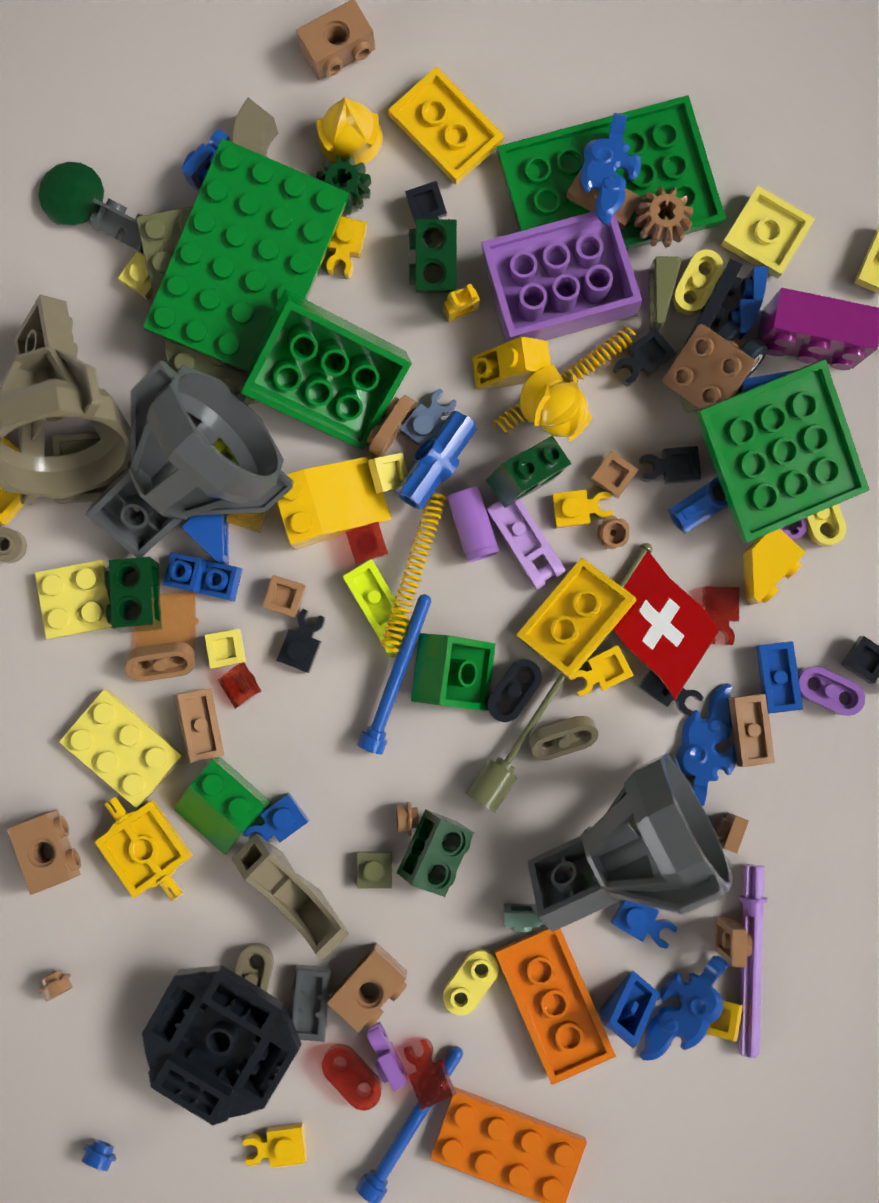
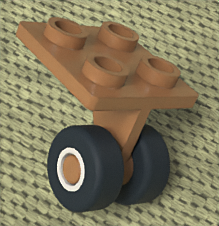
[662,321,768,409]

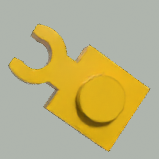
[327,216,367,279]
[443,284,480,323]
[552,490,613,529]
[568,645,634,696]
[243,1122,307,1168]

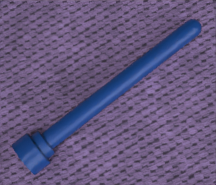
[357,594,431,755]
[356,1046,463,1203]

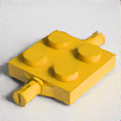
[94,796,194,902]

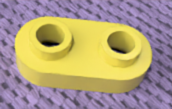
[672,249,724,315]
[805,504,846,547]
[443,948,499,1016]

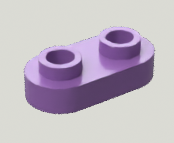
[798,666,865,716]

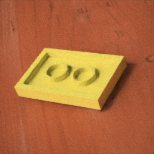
[59,689,184,809]

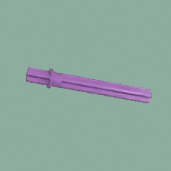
[738,864,768,1058]

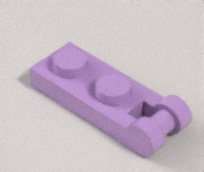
[486,499,565,590]

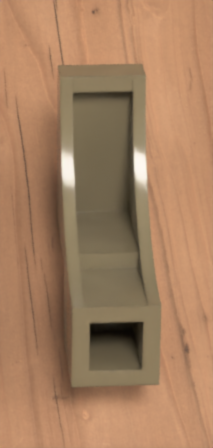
[232,834,349,959]

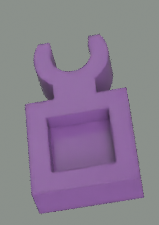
[366,1022,408,1091]

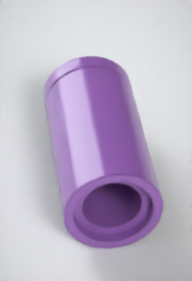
[447,487,500,563]

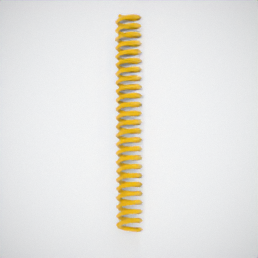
[493,327,635,434]
[380,494,447,652]

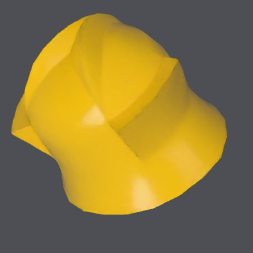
[317,96,383,165]
[520,365,592,441]

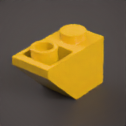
[472,336,551,390]
[743,529,806,605]

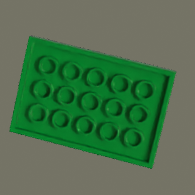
[497,95,726,250]
[143,138,349,373]

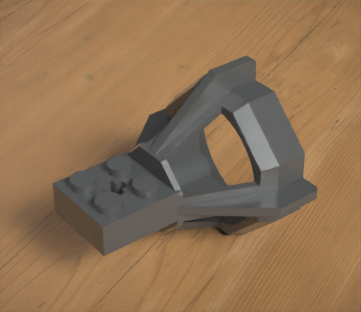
[85,361,293,558]
[527,753,733,932]

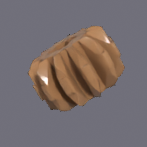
[634,186,693,248]

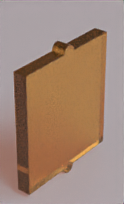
[135,593,199,649]

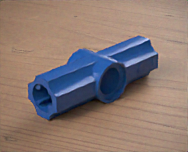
[396,411,477,510]
[668,477,728,534]

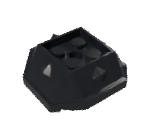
[142,965,302,1126]

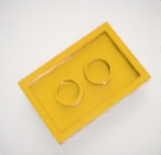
[388,66,505,185]
[517,557,636,680]

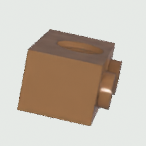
[296,0,375,80]
[7,810,81,895]
[327,943,407,1033]

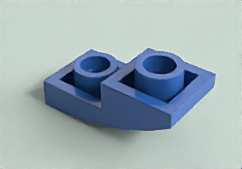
[727,266,768,339]
[163,552,243,602]

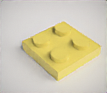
[721,185,815,279]
[35,560,111,640]

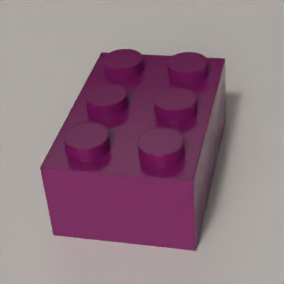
[757,287,879,370]

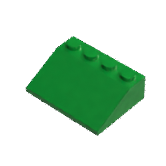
[241,289,412,450]

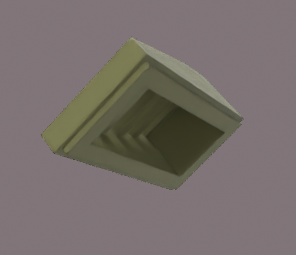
[648,256,681,331]

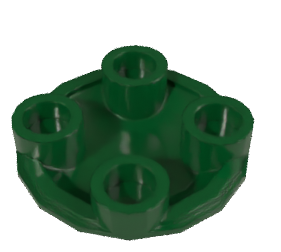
[38,162,104,226]

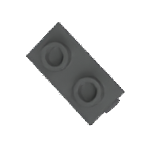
[90,198,144,253]

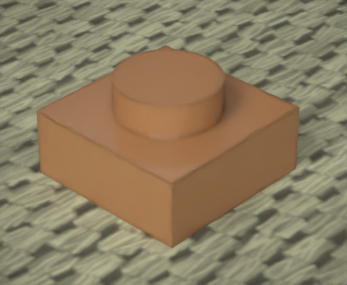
[590,451,639,499]
[262,575,307,618]
[715,812,749,854]

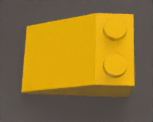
[277,456,392,550]

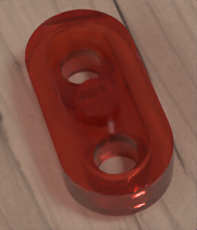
[322,1044,382,1111]

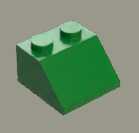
[411,633,496,711]
[174,757,271,855]

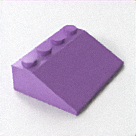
[481,211,642,342]

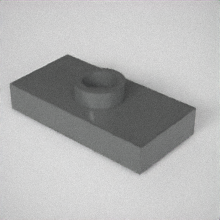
[291,965,332,1042]

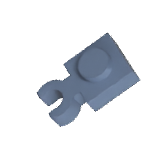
[400,389,457,447]

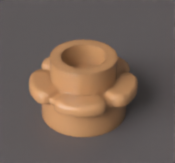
[596,516,629,549]
[396,802,419,836]
[37,970,73,1002]

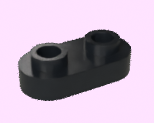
[487,659,542,722]

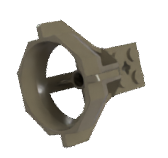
[0,295,131,505]

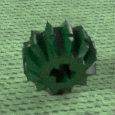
[316,154,372,216]

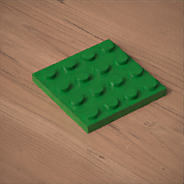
[695,359,870,543]

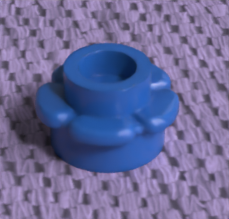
[82,1139,117,1171]

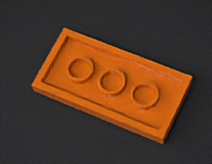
[494,927,616,1085]
[430,1087,587,1203]

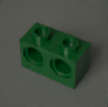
[409,219,457,293]
[486,436,572,508]
[104,556,162,633]
[396,809,474,897]

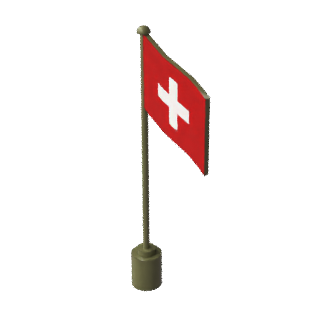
[466,543,719,813]

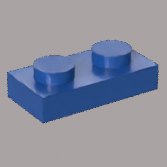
[756,641,803,714]

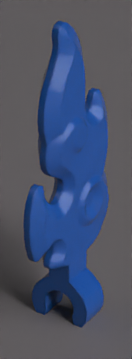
[580,113,641,225]
[676,683,737,806]
[640,955,729,1061]

